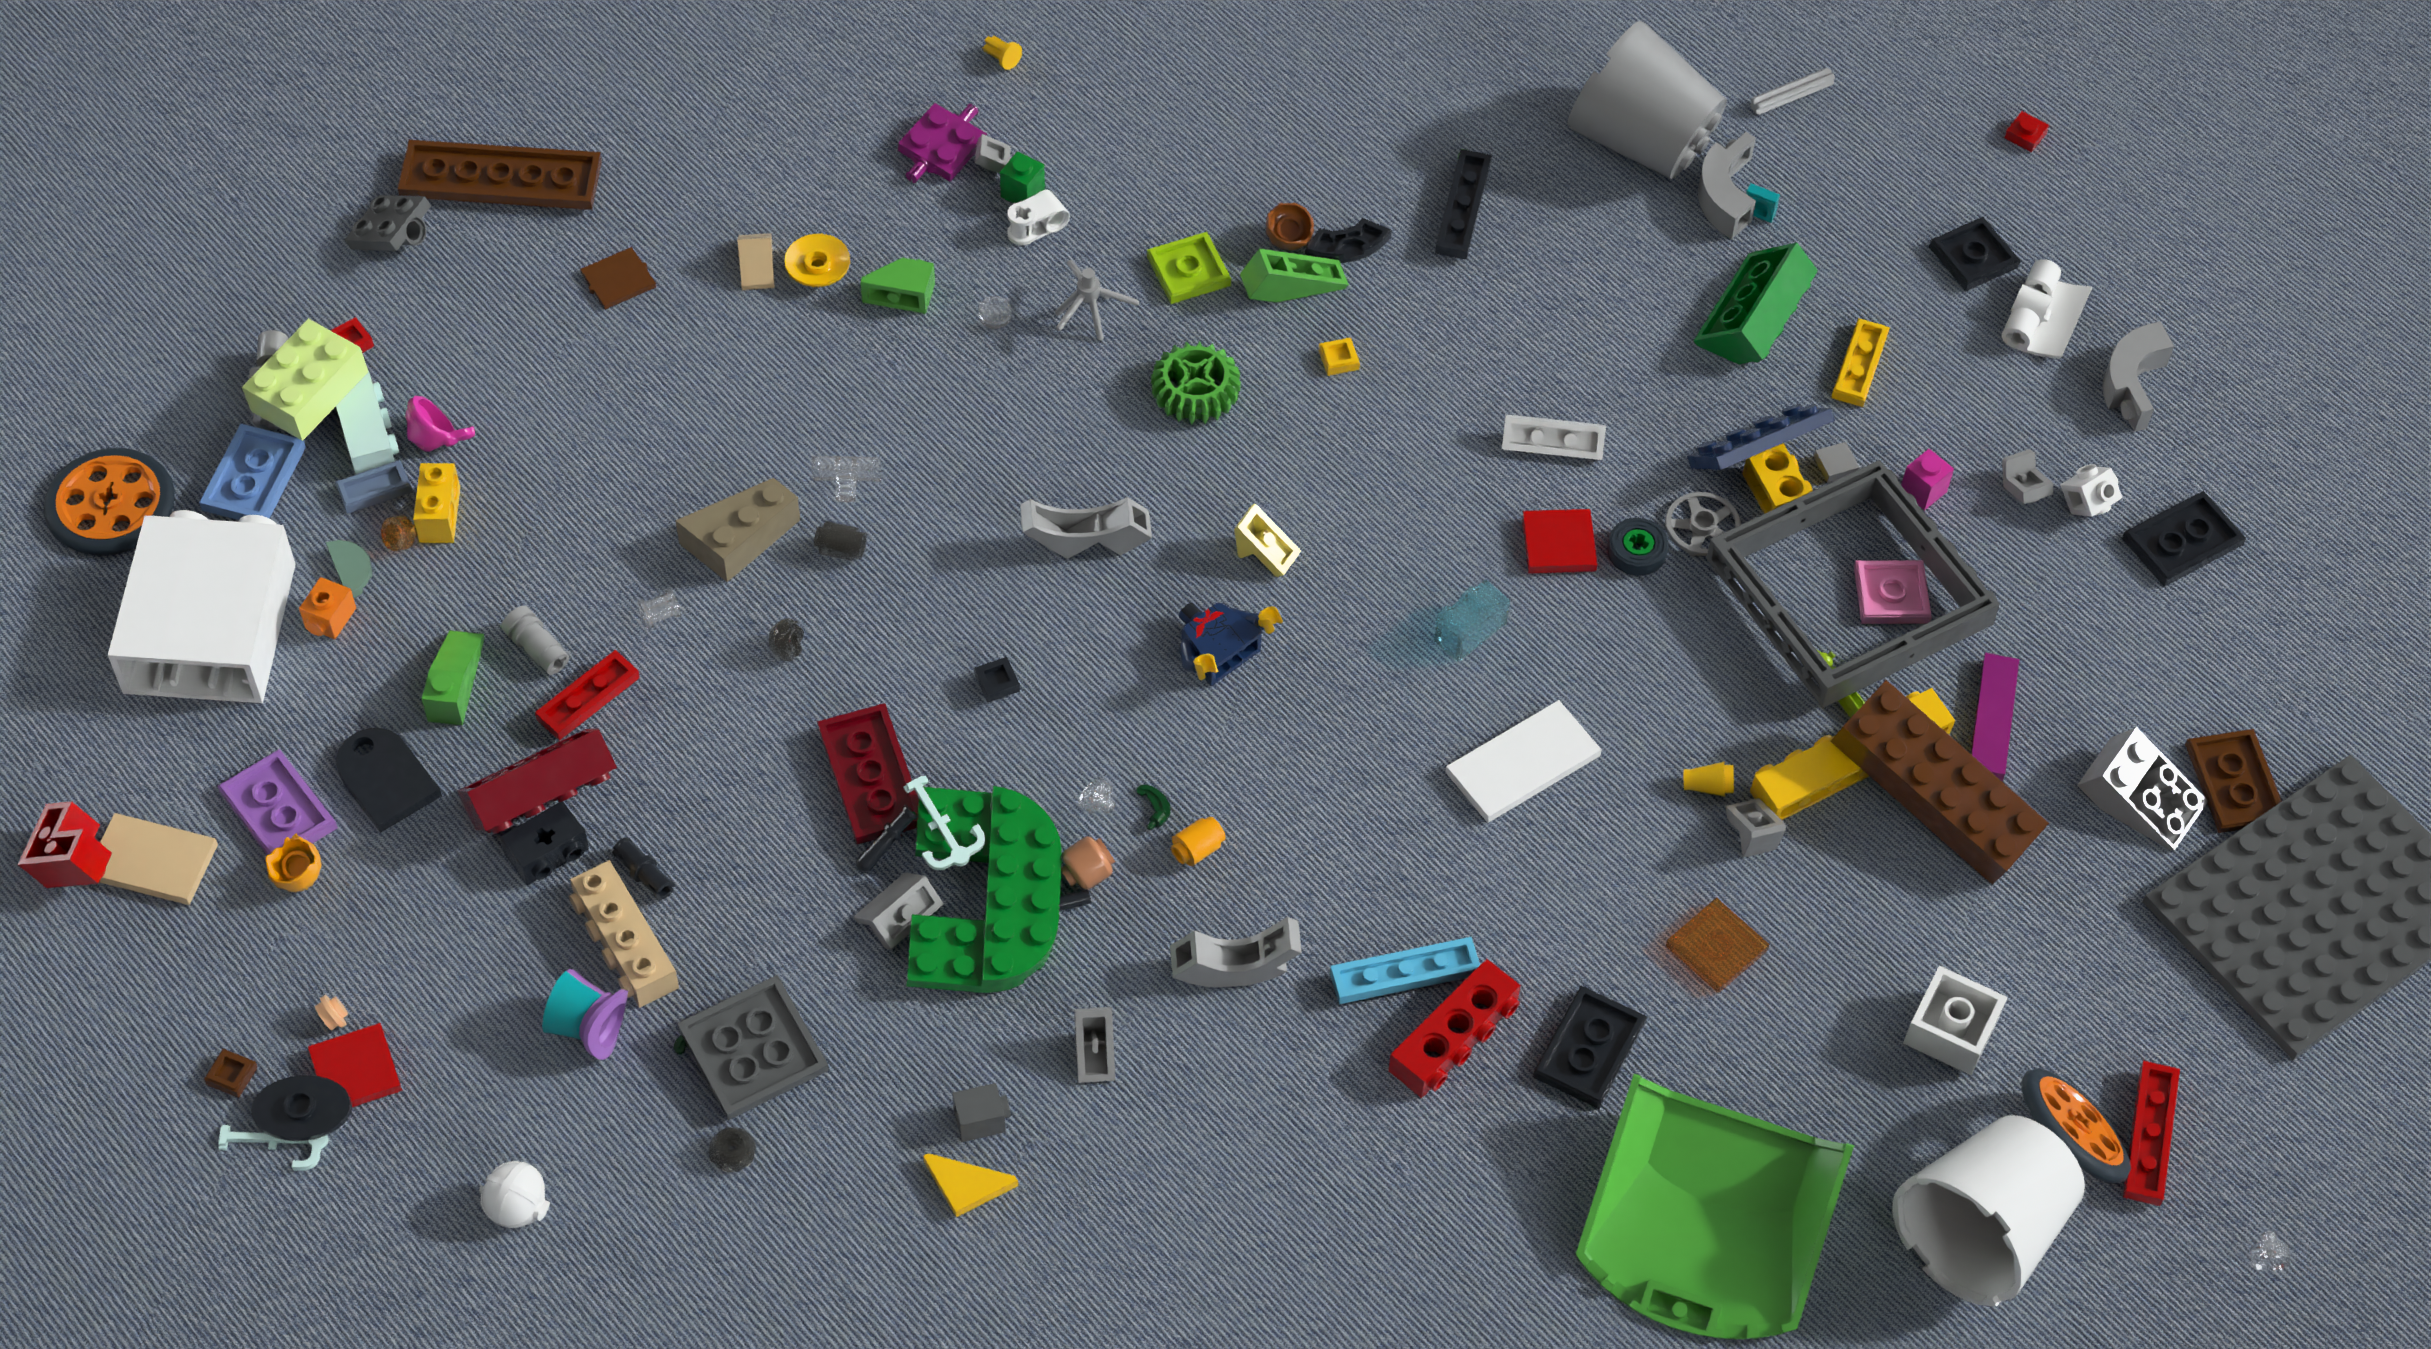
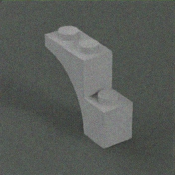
[1020,497,1152,559]

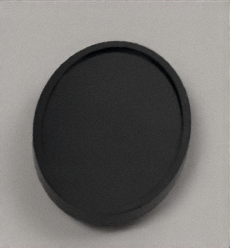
[251,1075,352,1141]

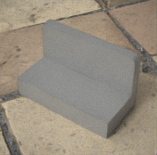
[854,872,944,949]

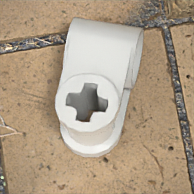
[1007,190,1070,245]

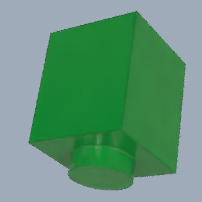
[1000,151,1045,203]

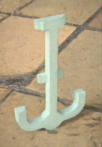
[903,776,985,870]
[218,1125,329,1171]

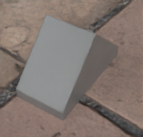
[1074,1007,1115,1083]

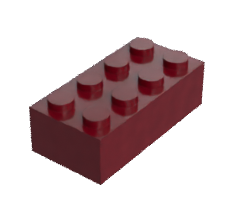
[457,729,617,834]

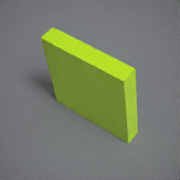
[1147,232,1231,304]

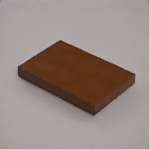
[2185,729,2282,833]

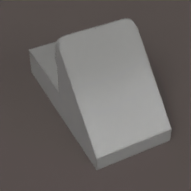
[1726,798,1786,857]

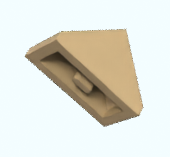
[738,233,775,290]

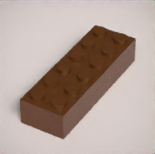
[1830,680,2049,885]

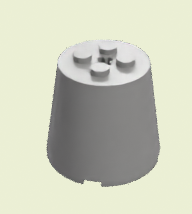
[1567,20,1727,179]

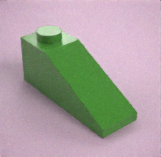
[1240,249,1349,303]
[422,630,485,725]

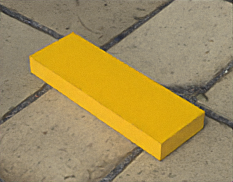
[1831,318,1890,407]

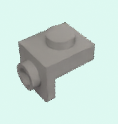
[2002,449,2054,504]

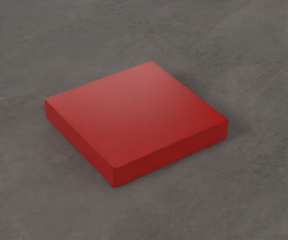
[1522,509,1597,573]
[308,1023,402,1107]

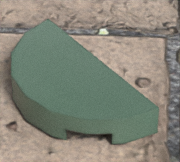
[326,540,373,598]

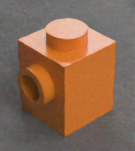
[299,577,356,639]

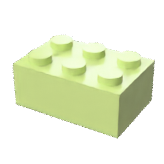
[242,318,368,441]

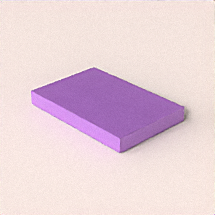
[217,749,338,855]

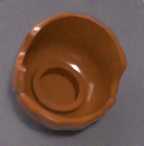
[1266,203,1314,251]

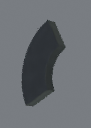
[1305,218,1392,263]

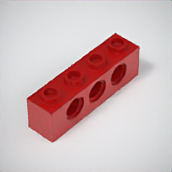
[1388,959,1521,1098]

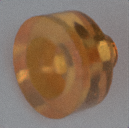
[381,516,417,551]

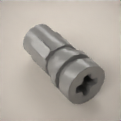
[501,605,569,675]

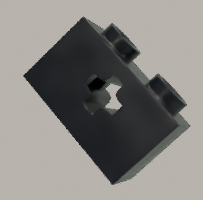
[500,801,589,885]

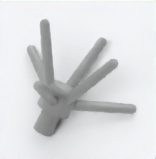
[1055,260,1139,341]

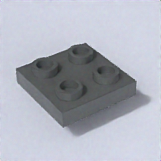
[345,195,431,251]

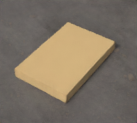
[99,813,218,905]

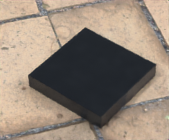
[1929,217,2020,291]

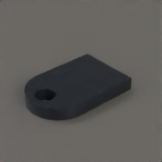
[336,728,442,833]

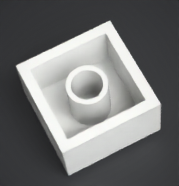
[1903,966,2008,1075]

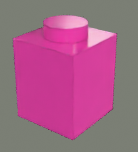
[1901,449,1954,511]

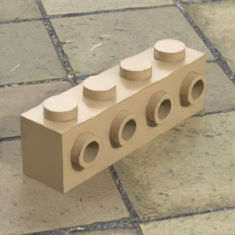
[569,860,679,1008]

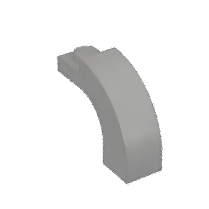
[1698,132,1756,240]
[2103,321,2174,432]
[1170,917,1302,987]

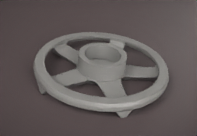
[1665,492,1741,557]

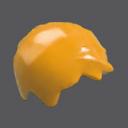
[265,833,322,893]

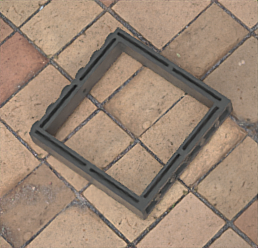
[1707,460,2000,708]

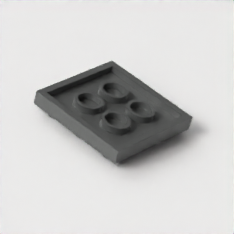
[677,975,829,1120]

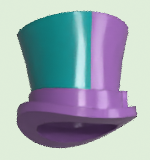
[542,969,628,1060]

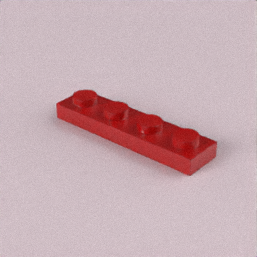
[2123,1060,2180,1206]

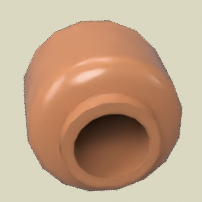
[1061,836,1115,890]

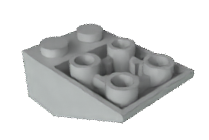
[2077,727,2208,851]

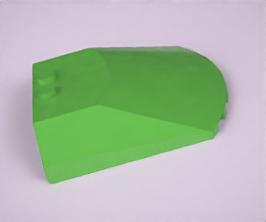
[1575,1074,1854,1339]

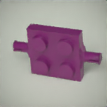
[898,103,987,183]

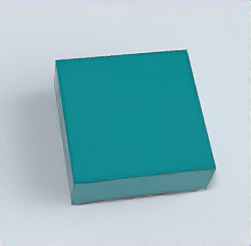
[1746,183,1780,223]

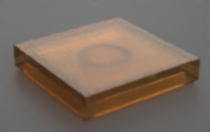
[1666,898,1770,994]

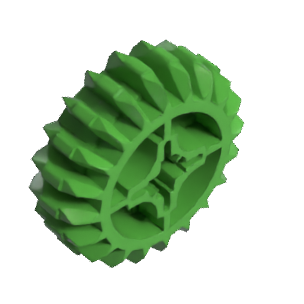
[1151,341,1241,425]

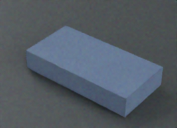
[335,460,412,514]

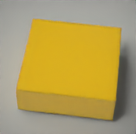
[1318,337,1360,376]

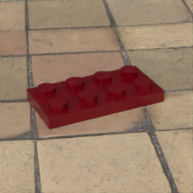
[817,703,919,845]

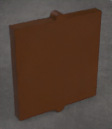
[580,247,656,310]

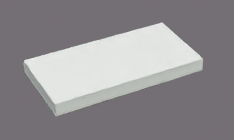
[1445,700,1602,823]

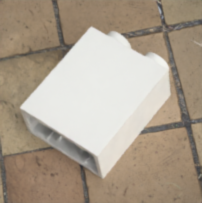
[108,510,296,703]

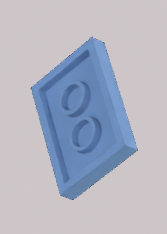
[199,424,306,520]

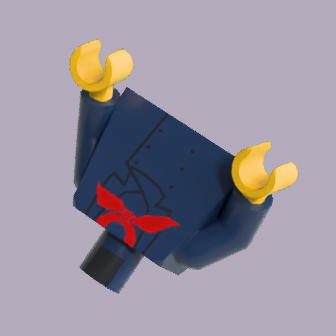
[1179,603,1283,687]

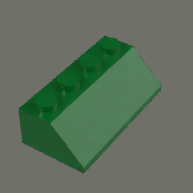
[1693,242,1818,365]

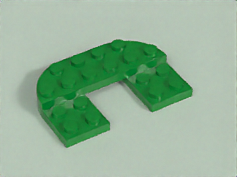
[906,786,1062,993]

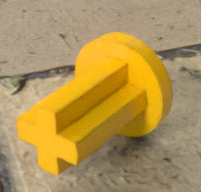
[982,35,1022,70]

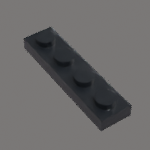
[1435,149,1492,260]

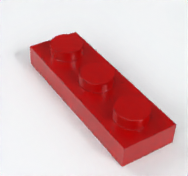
[535,650,640,741]

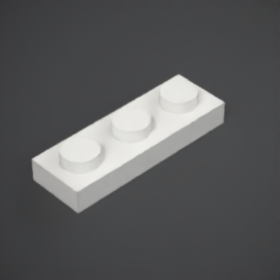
[1502,414,1606,460]

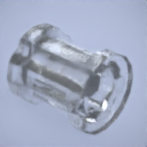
[637,588,681,629]

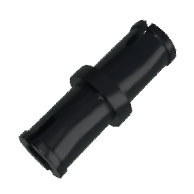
[612,837,675,900]

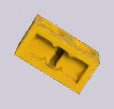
[1742,443,1813,514]
[413,463,460,543]

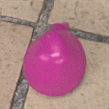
[405,395,475,452]

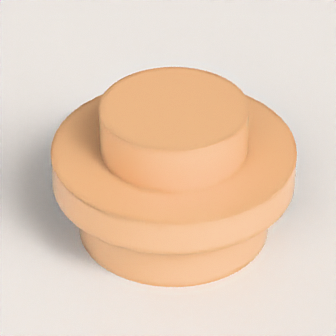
[314,995,348,1030]

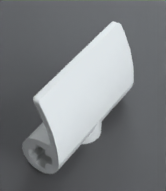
[2002,259,2092,358]

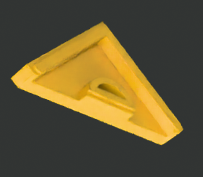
[923,1153,1018,1217]

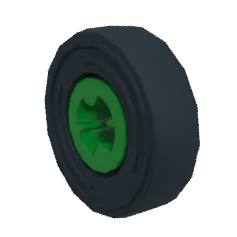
[1607,518,1669,576]

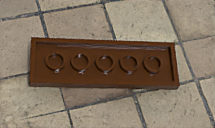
[398,140,602,210]

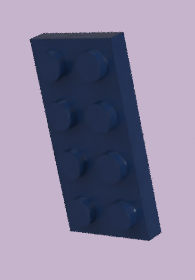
[1687,404,1835,470]

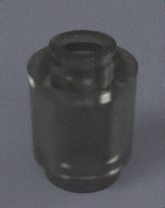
[814,521,867,561]

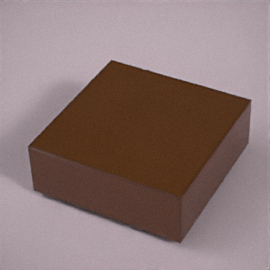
[204,1049,258,1098]

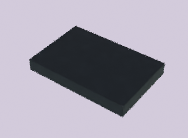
[2122,491,2246,587]
[1533,985,1647,1109]

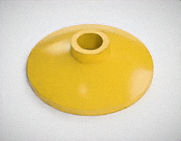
[785,234,850,287]

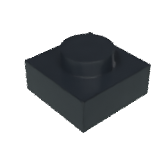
[974,657,1020,703]

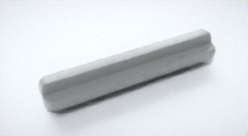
[1750,68,1835,115]

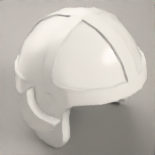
[479,1161,550,1228]

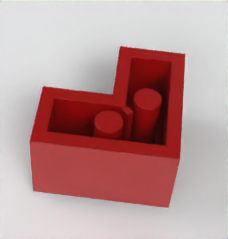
[18,801,112,888]

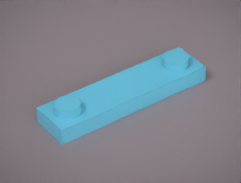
[1330,937,1480,1004]

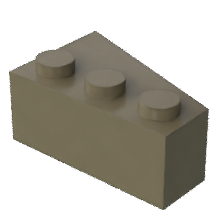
[675,478,800,582]

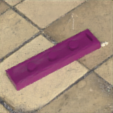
[1971,653,2020,781]

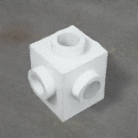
[2060,464,2122,517]

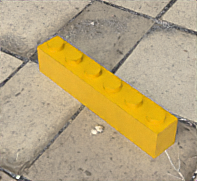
[1750,688,1955,820]

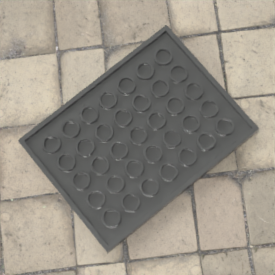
[2142,754,2431,1060]

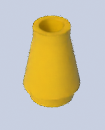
[1683,761,1734,797]

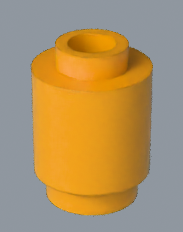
[1171,816,1226,866]

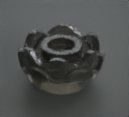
[769,618,804,661]
[709,1127,756,1172]

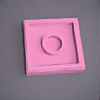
[1854,560,1932,624]

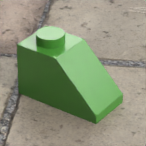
[861,258,935,314]

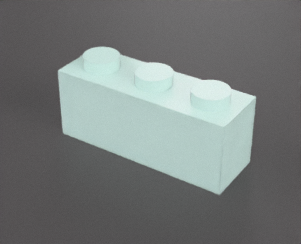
[336,371,399,475]

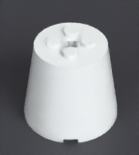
[1892,1115,2085,1306]

